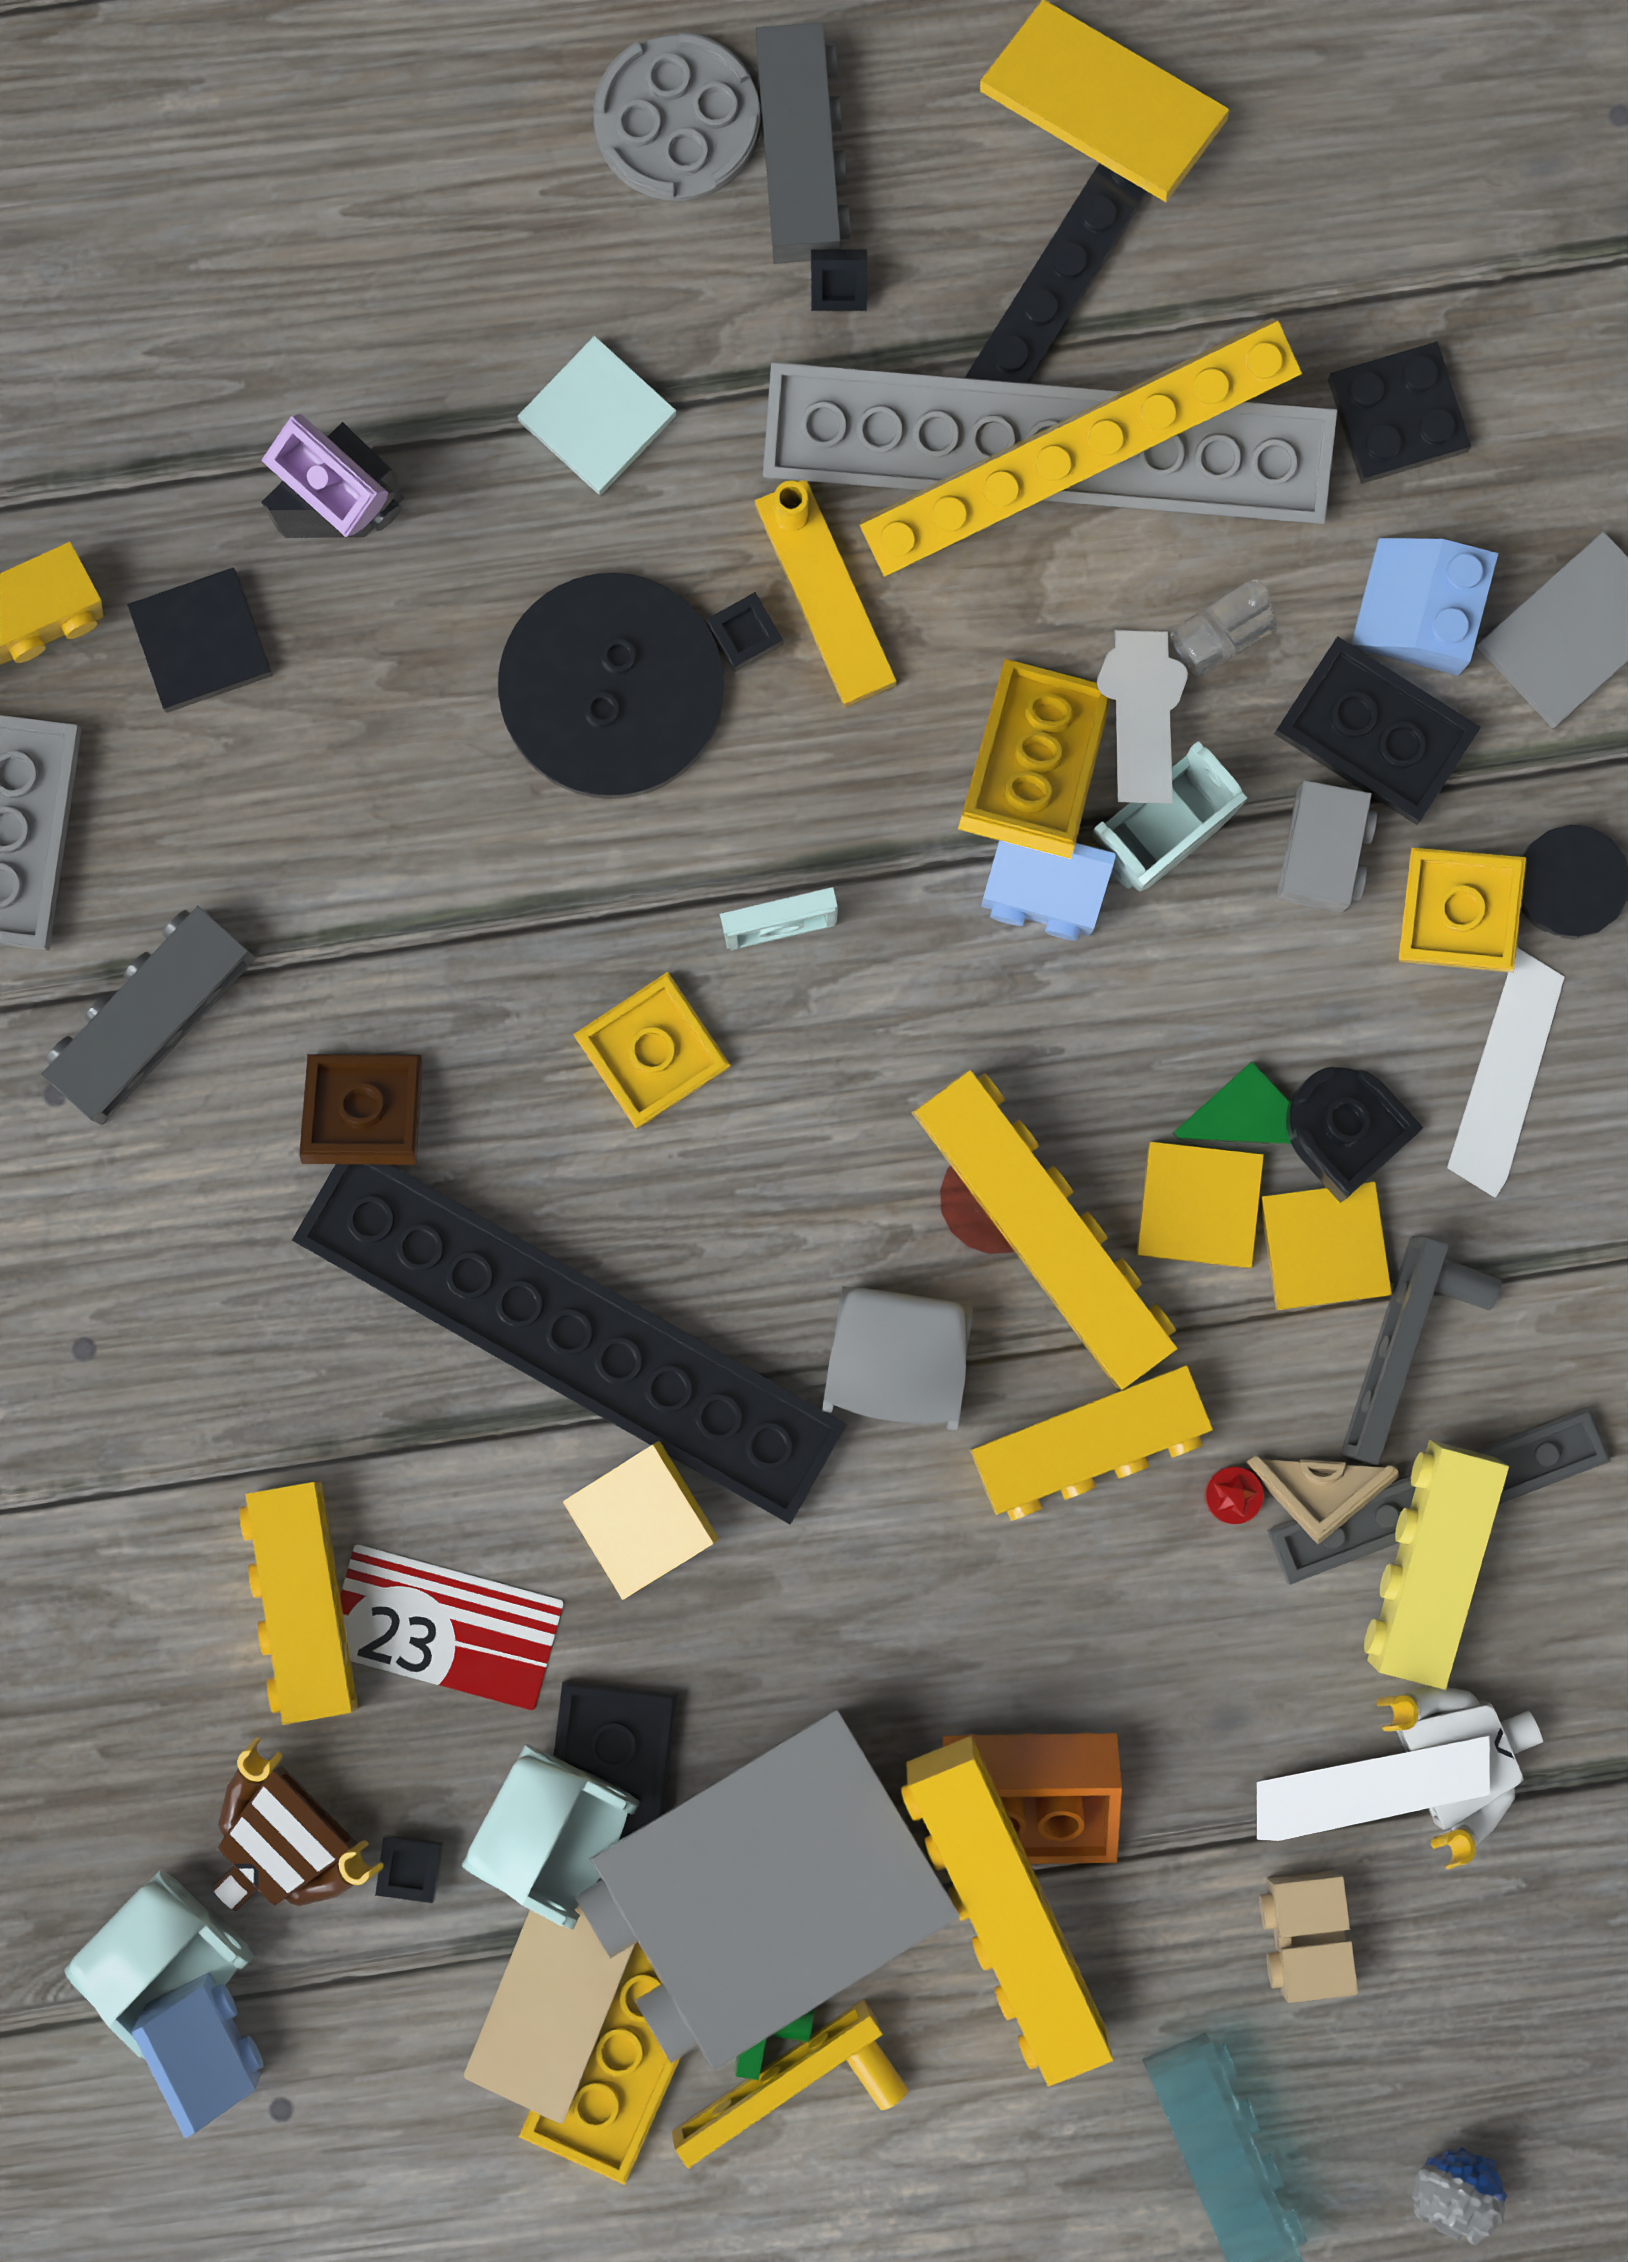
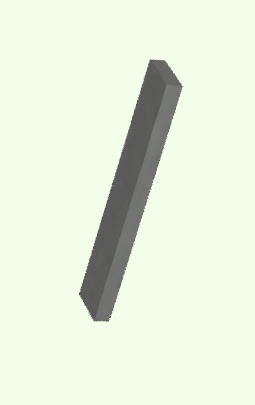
[1267,1407,1611,1585]

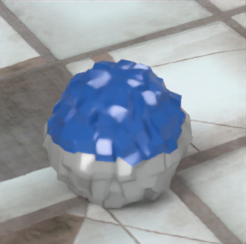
[1412,2147,1507,2245]

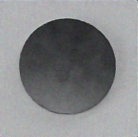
[498,573,724,799]

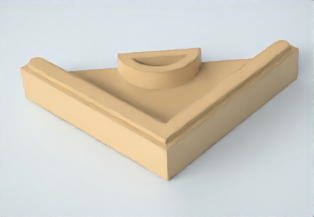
[1247,1456,1399,1545]

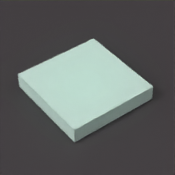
[517,336,677,496]
[720,887,838,950]

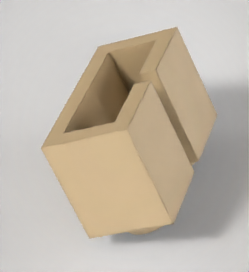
[1259,1870,1358,2003]

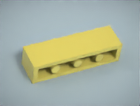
[1364,1440,1509,1690]

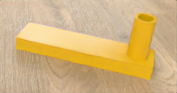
[754,480,897,708]
[672,1999,909,2169]

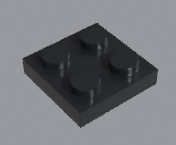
[1327,341,1472,484]

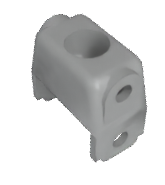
[822,1286,973,1431]

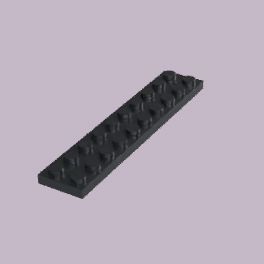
[291,1164,847,1525]

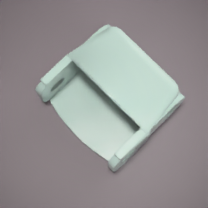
[1092,741,1247,891]
[462,1744,640,1929]
[64,1870,254,2059]

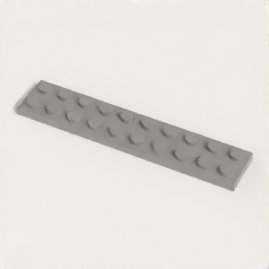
[763,362,1337,524]

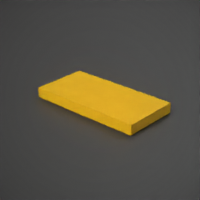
[980,0,1229,202]
[958,659,1111,859]
[519,1942,681,2185]

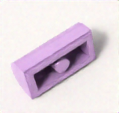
[261,414,388,537]

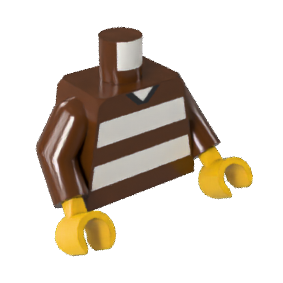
[212,1737,383,1911]

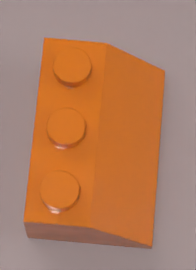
[942,1732,1122,1864]

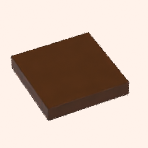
[299,1054,423,1165]

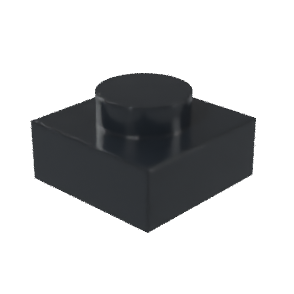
[811,249,867,311]
[706,592,784,672]
[375,1835,443,1903]

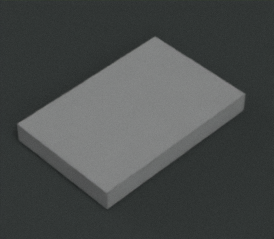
[1476,531,1628,729]

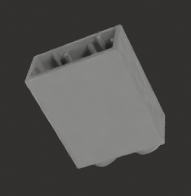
[575,1710,960,2070]

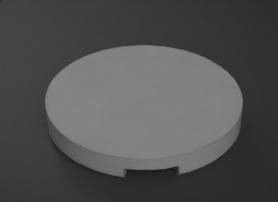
[593,32,760,201]

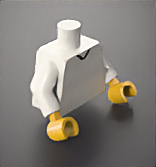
[1376,1686,1543,1870]

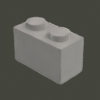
[1276,780,1377,913]

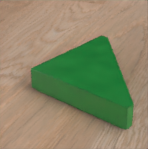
[1172,1061,1291,1144]

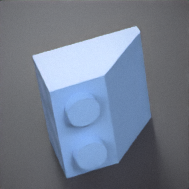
[1351,538,1498,676]
[981,840,1116,941]
[132,1972,263,2138]

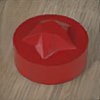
[1204,1467,1264,1524]

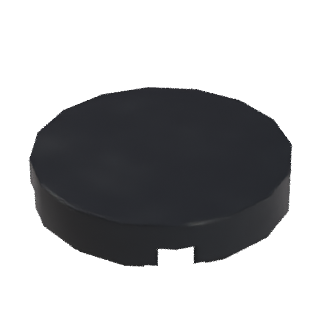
[1521,825,1628,940]

